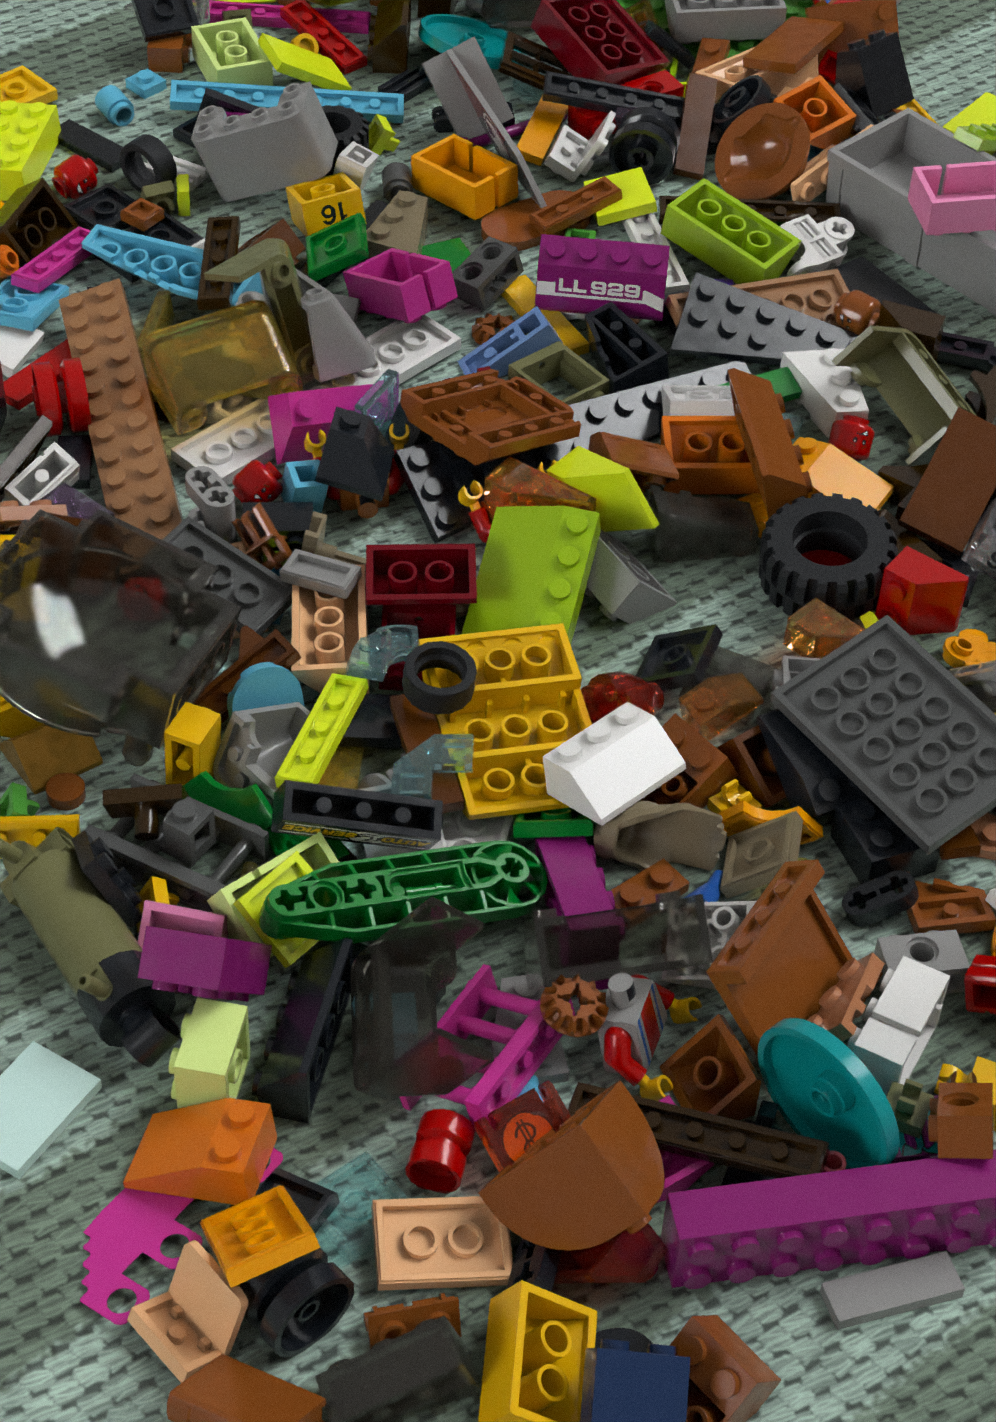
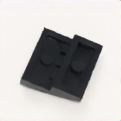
[339,694,403,748]

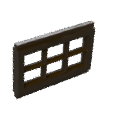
[498,31,572,91]

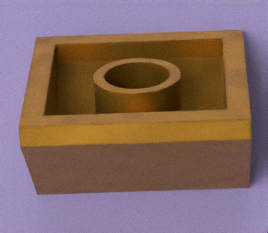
[0,710,103,795]

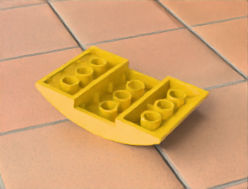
[418,623,592,820]

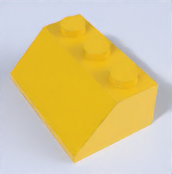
[478,1280,597,1422]

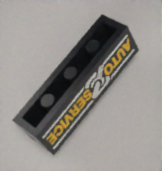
[271,780,443,851]

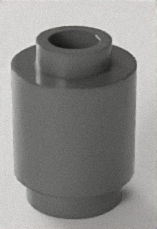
[381,162,413,202]

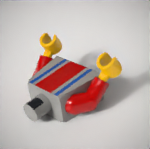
[598,973,702,1101]

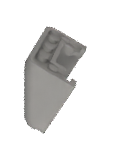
[259,269,376,382]
[213,702,398,808]

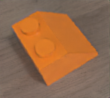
[773,75,857,149]

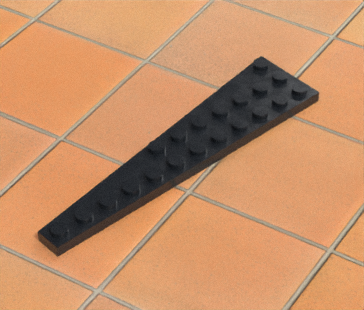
[393,359,751,543]

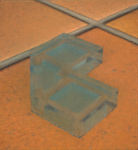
[391,734,474,799]

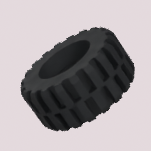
[758,493,898,626]

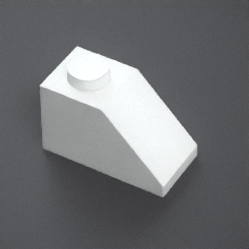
[333,141,379,191]

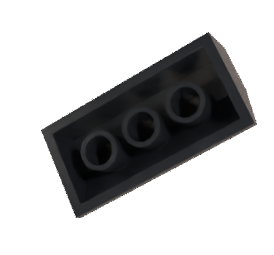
[252,938,353,1123]

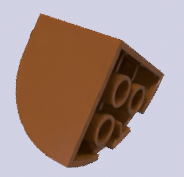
[478,1080,665,1251]

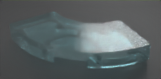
[346,625,419,682]

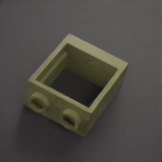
[508,341,610,405]

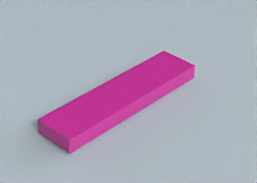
[11,226,92,293]

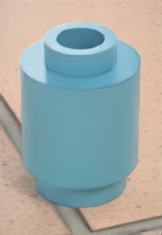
[95,85,134,126]

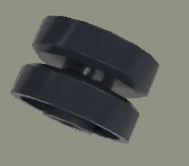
[712,75,778,132]
[609,107,680,185]
[239,1248,354,1357]

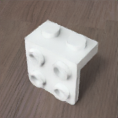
[544,110,616,182]

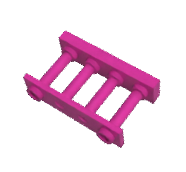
[393,964,576,1135]

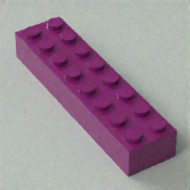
[660,1150,996,1289]

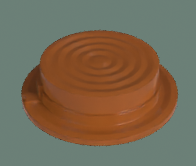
[715,103,811,200]

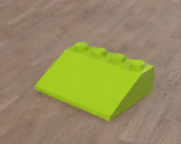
[462,506,601,644]

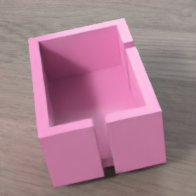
[908,161,996,236]

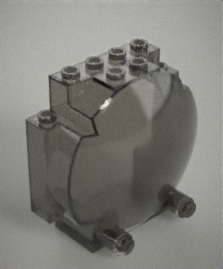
[0,509,242,766]

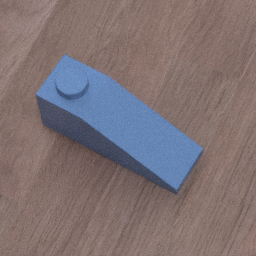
[457,306,563,377]

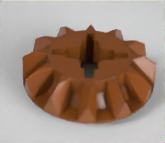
[472,312,516,345]
[540,974,609,1037]

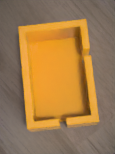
[411,134,518,220]

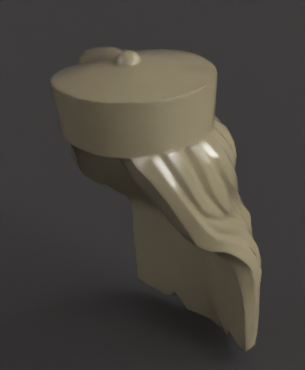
[594,801,727,871]

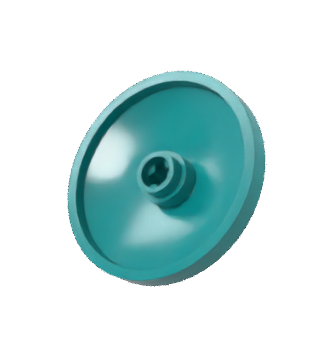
[418,14,528,69]
[757,1018,900,1169]

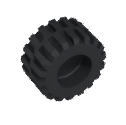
[322,105,369,176]

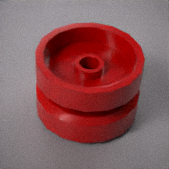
[31,357,91,437]

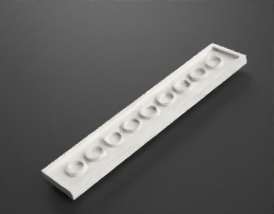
[171,314,461,486]

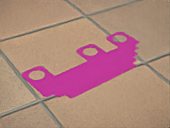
[80,1148,283,1325]

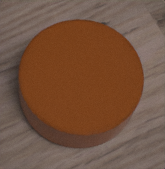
[46,773,86,811]

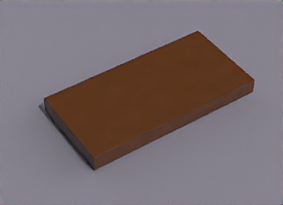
[898,407,996,556]

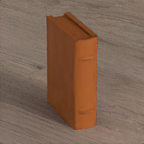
[167,1354,326,1422]

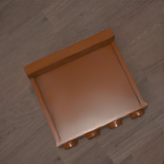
[706,859,883,1057]

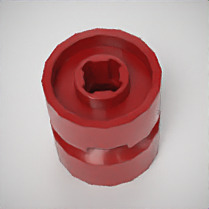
[405,1109,476,1193]

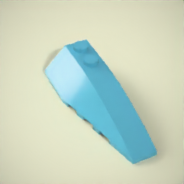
[81,224,263,309]

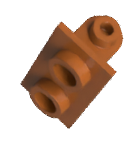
[363,1293,462,1355]

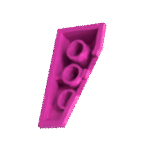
[267,383,390,464]

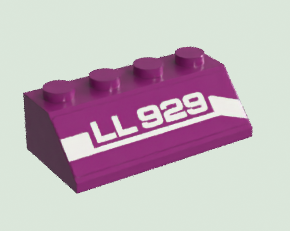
[535,234,670,321]

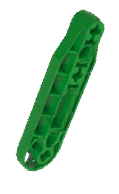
[259,840,548,943]

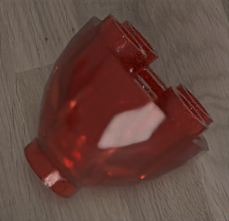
[581,672,664,724]

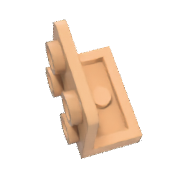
[127,1240,248,1383]

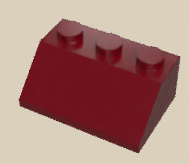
[366,543,477,605]

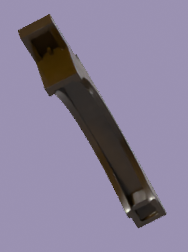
[878,365,996,520]

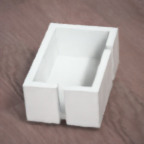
[847,956,950,1097]

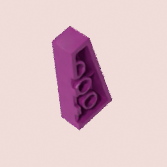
[535,836,625,990]

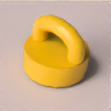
[290,33,319,54]

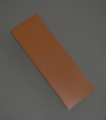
[529,176,623,235]

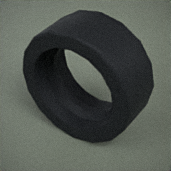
[119,134,177,193]
[402,641,477,715]

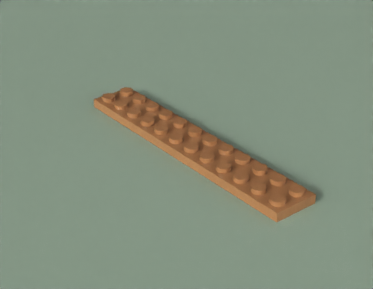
[59,278,183,581]

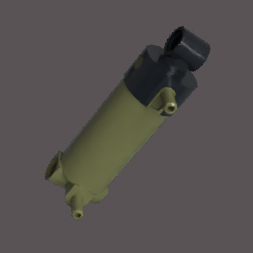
[0,827,181,1067]

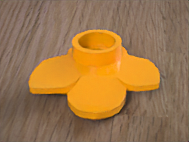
[942,629,996,668]

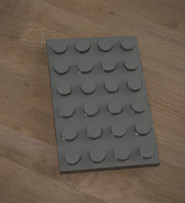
[771,615,996,855]

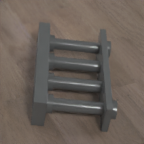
[85,773,270,913]

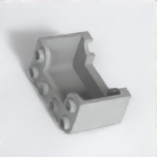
[191,81,338,202]

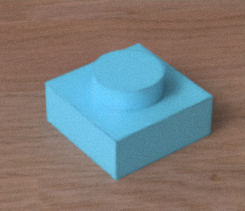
[125,68,167,99]

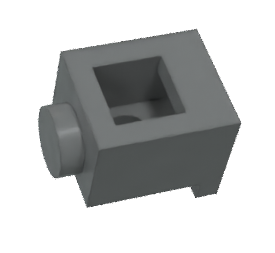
[159,797,216,867]

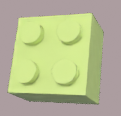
[169,997,250,1109]

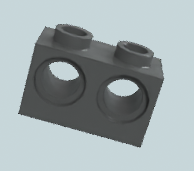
[452,236,524,311]

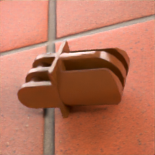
[231,503,292,570]

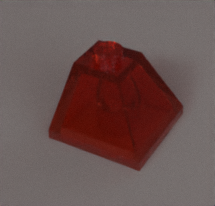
[554,1223,669,1284]

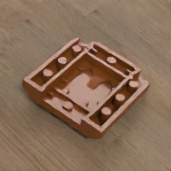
[400,369,581,465]

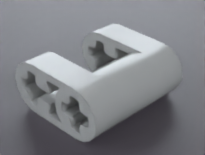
[185,466,237,543]

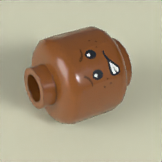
[834,290,881,335]

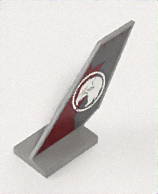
[421,36,547,208]

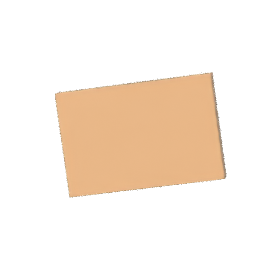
[371,1196,513,1291]

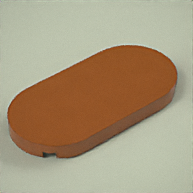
[481,190,592,251]

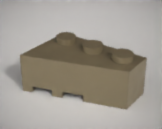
[360,190,428,263]

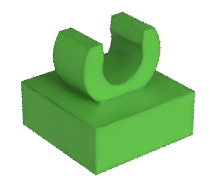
[0,782,40,816]

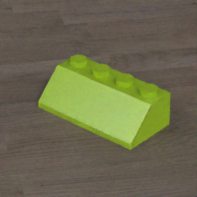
[660,178,802,284]

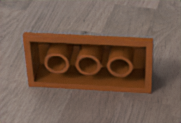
[727,368,813,518]

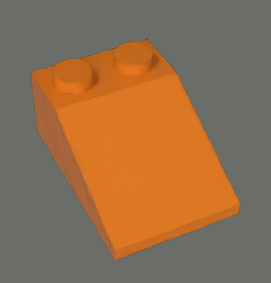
[123,1098,277,1205]

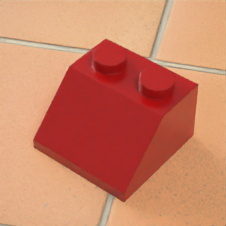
[875,546,969,635]

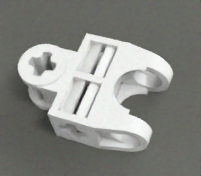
[780,214,855,276]

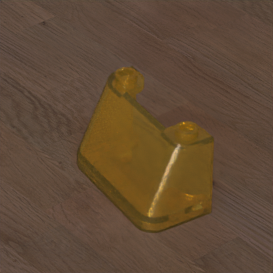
[143,300,303,435]

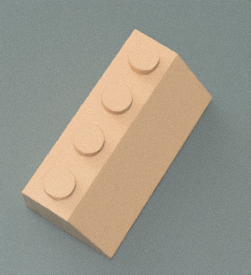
[695,46,818,103]
[291,564,370,694]

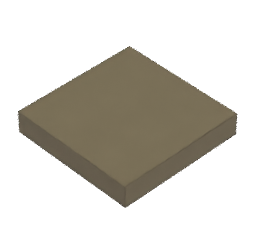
[720,811,803,899]

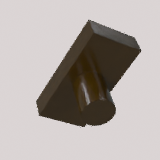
[103,783,189,841]

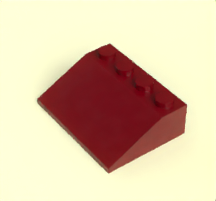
[530,0,670,85]

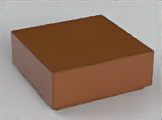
[120,198,165,231]

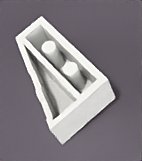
[780,348,869,439]

